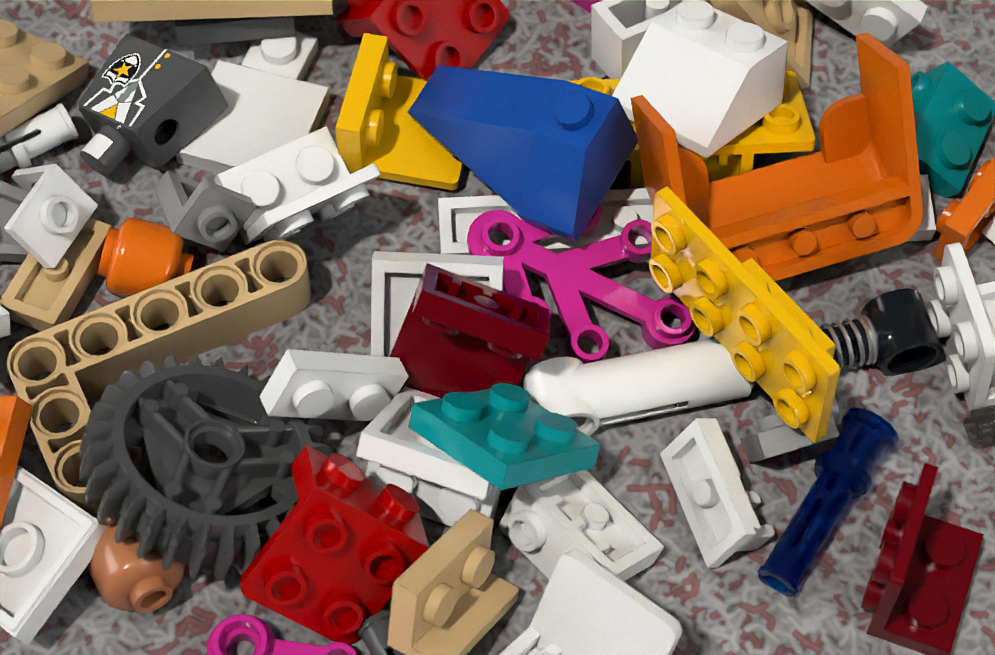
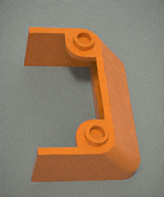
[630,32,923,281]

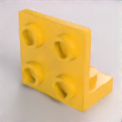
[335,33,464,191]

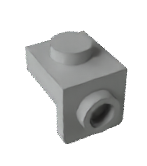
[154,170,255,252]

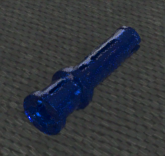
[757,407,899,597]

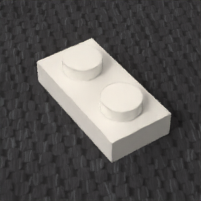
[259,349,409,421]

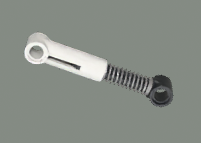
[522,288,942,436]

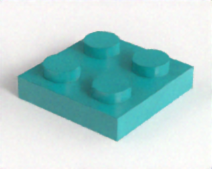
[408,383,601,490]

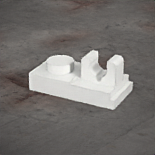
[660,418,775,568]

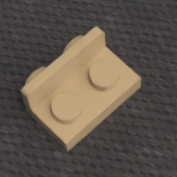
[387,509,519,655]

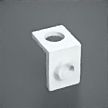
[4,164,98,269]

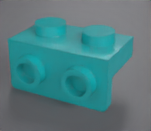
[911,61,995,198]

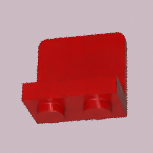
[336,0,509,82]
[240,445,430,645]

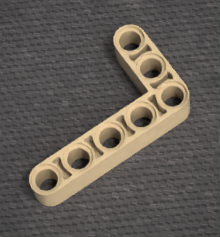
[6,239,312,519]

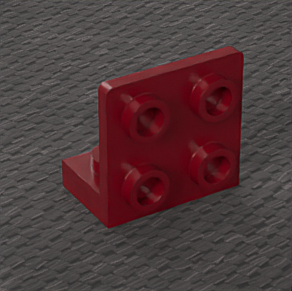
[389,263,550,398]
[861,463,984,655]

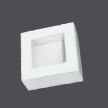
[241,31,319,81]

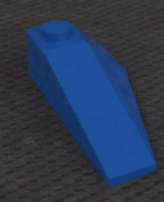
[408,65,638,242]

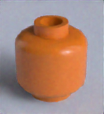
[97,217,194,298]

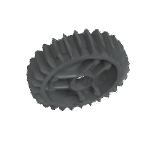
[79,354,331,581]

